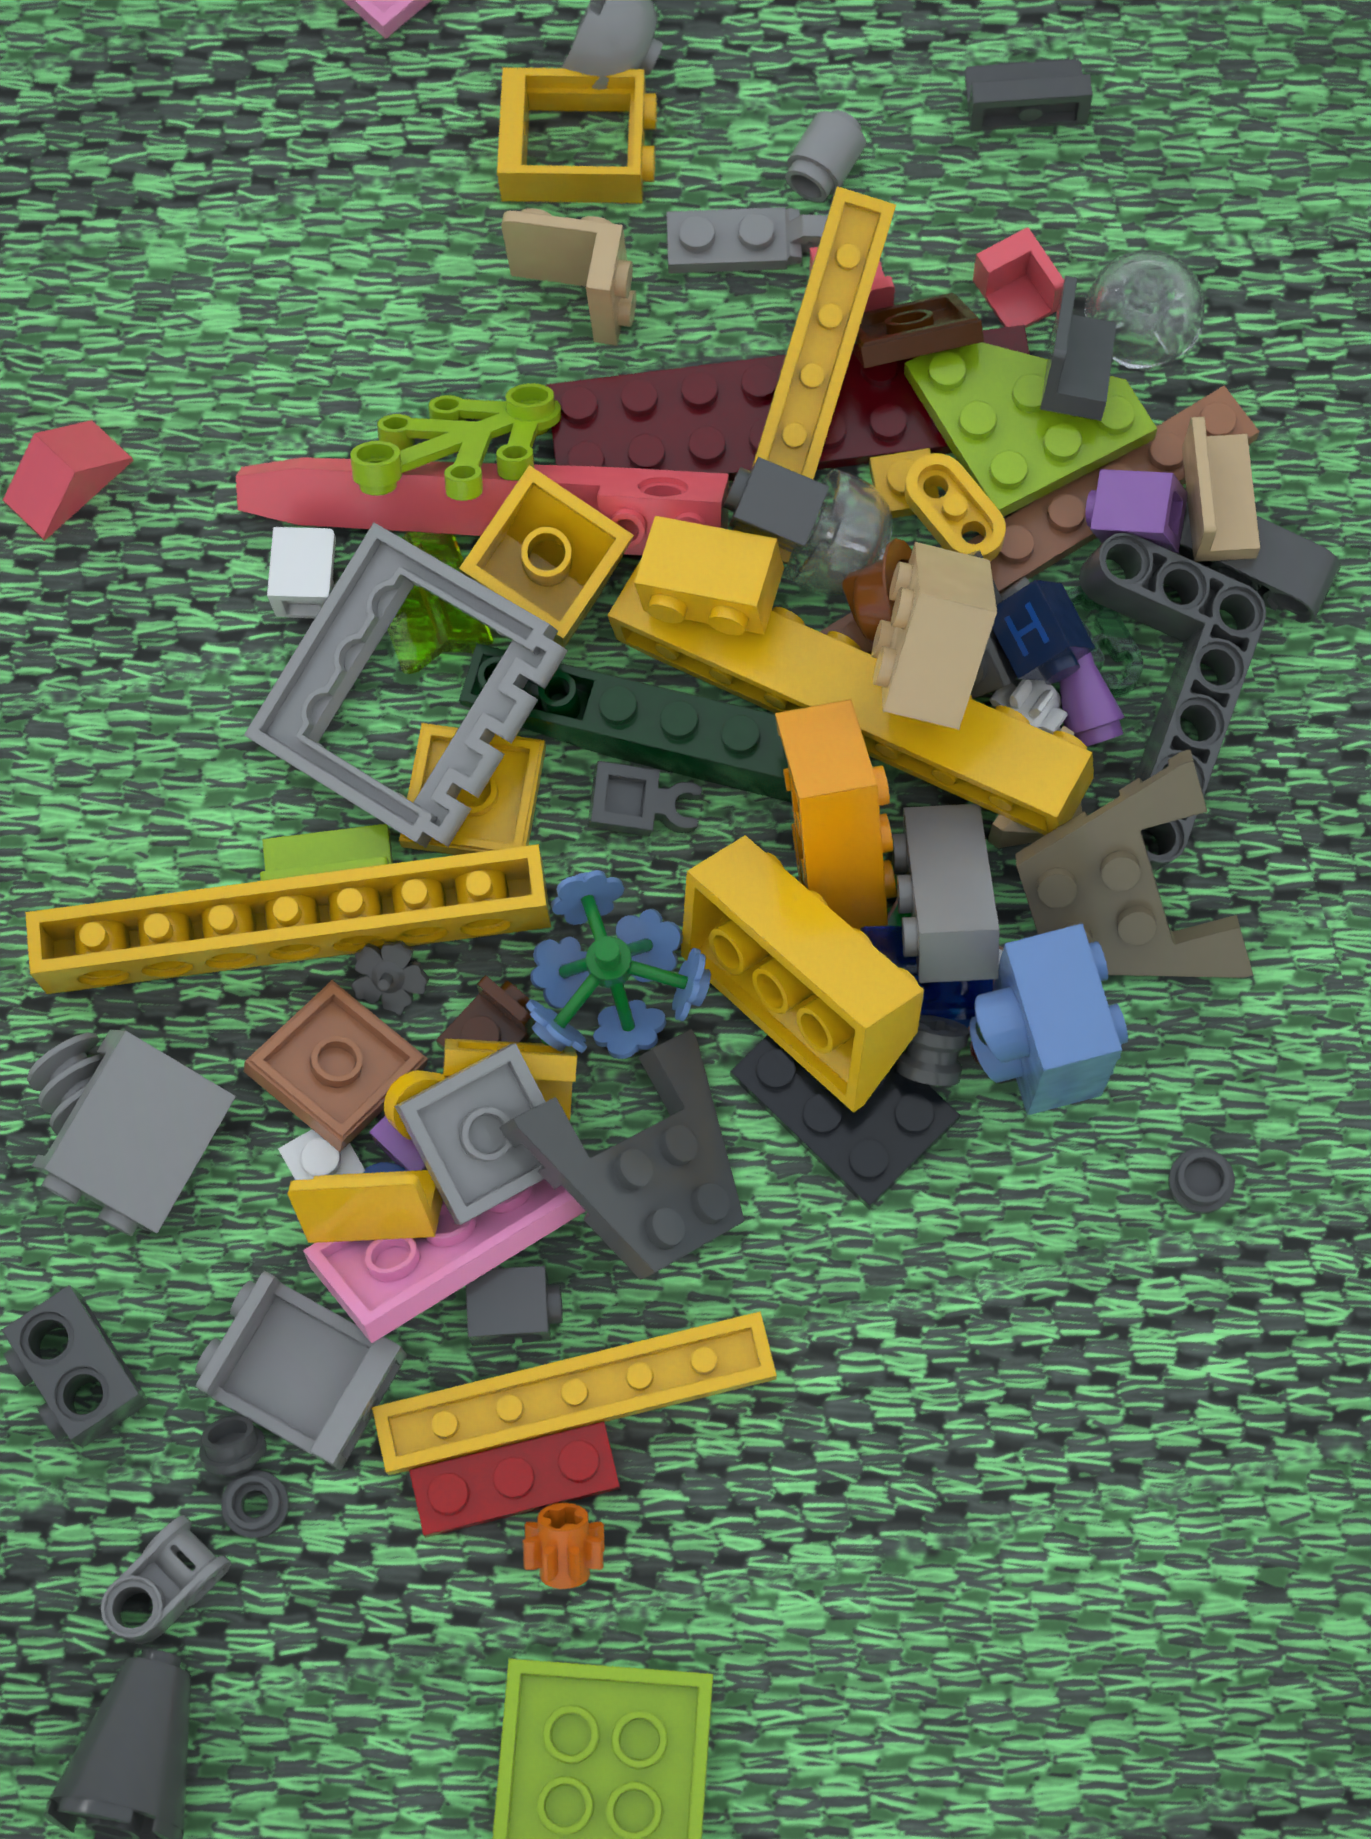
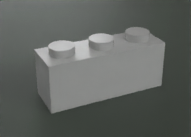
[892,804,1000,983]

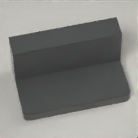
[964,59,1093,132]
[1040,275,1117,421]

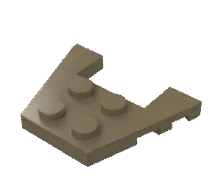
[1015,749,1253,978]

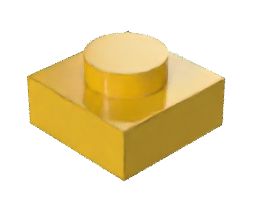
[869,448,940,520]

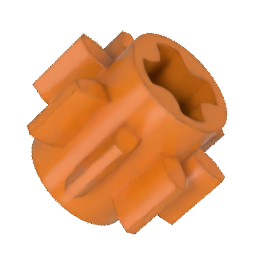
[523,1503,605,1589]

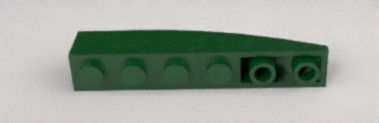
[459,643,792,803]

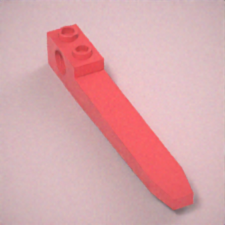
[236,457,729,555]

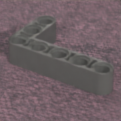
[1079,532,1266,873]

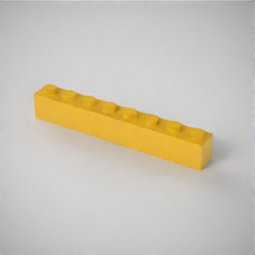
[607,560,1094,835]

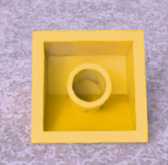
[459,465,634,648]

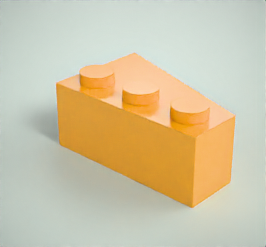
[775,699,897,930]

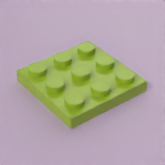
[492,1658,714,1839]

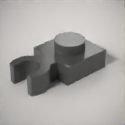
[587,761,702,837]

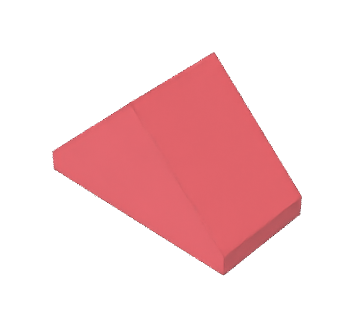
[3,420,133,541]

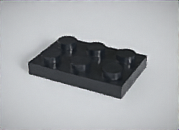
[730,1035,960,1209]

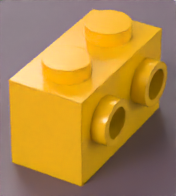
[634,516,784,635]

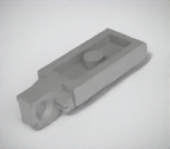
[666,207,828,274]

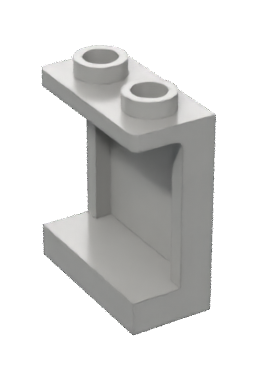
[31,1030,236,1237]
[195,1271,408,1472]

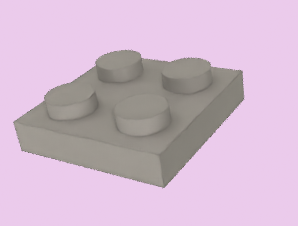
[394,1043,546,1225]

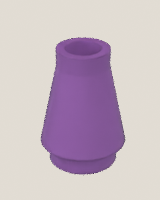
[1059,652,1125,747]

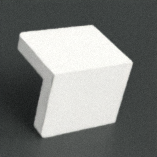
[267,527,336,618]

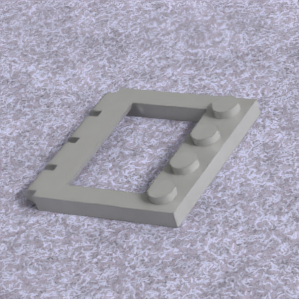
[244,522,568,848]

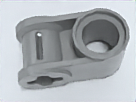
[101,1515,231,1644]

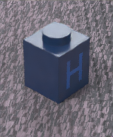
[992,580,1096,684]

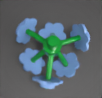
[526,870,711,1059]

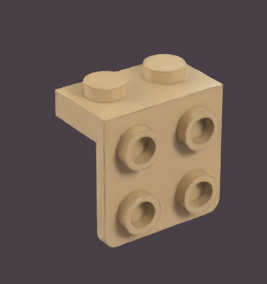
[501,208,636,346]

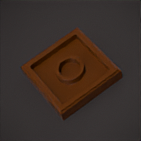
[852,292,985,368]

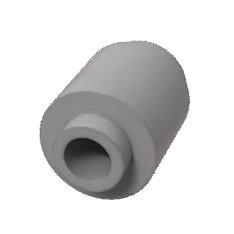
[785,110,866,202]

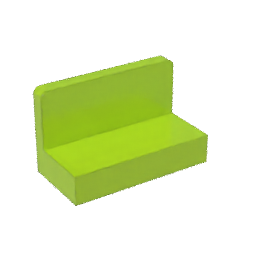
[260,824,393,881]

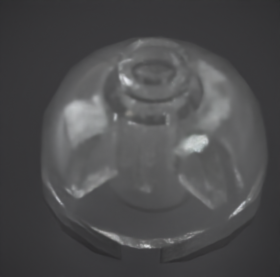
[1084,249,1205,373]
[785,469,893,596]

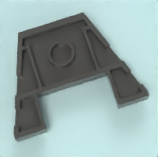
[499,1029,745,1280]

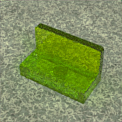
[387,531,494,674]

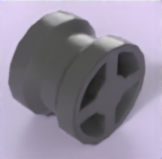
[896,1015,970,1086]

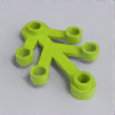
[350,383,561,501]

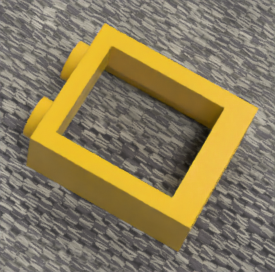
[497,67,657,203]

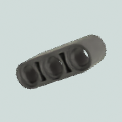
[1177,488,1341,623]

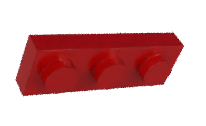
[409,1421,620,1538]

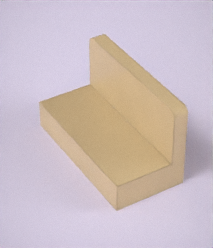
[1182,417,1260,562]

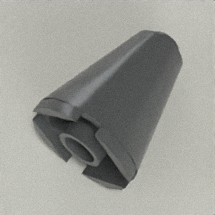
[44,1649,191,1839]

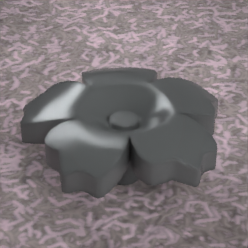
[351,940,429,1015]

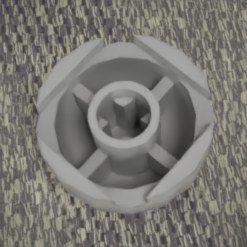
[561,0,663,90]

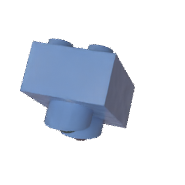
[969,923,1128,1115]

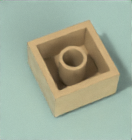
[871,542,997,729]

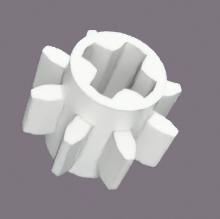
[989,679,1068,734]

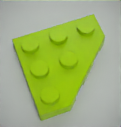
[904,342,1157,517]

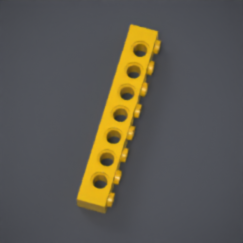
[25,844,551,994]

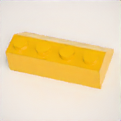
[681,835,924,1113]

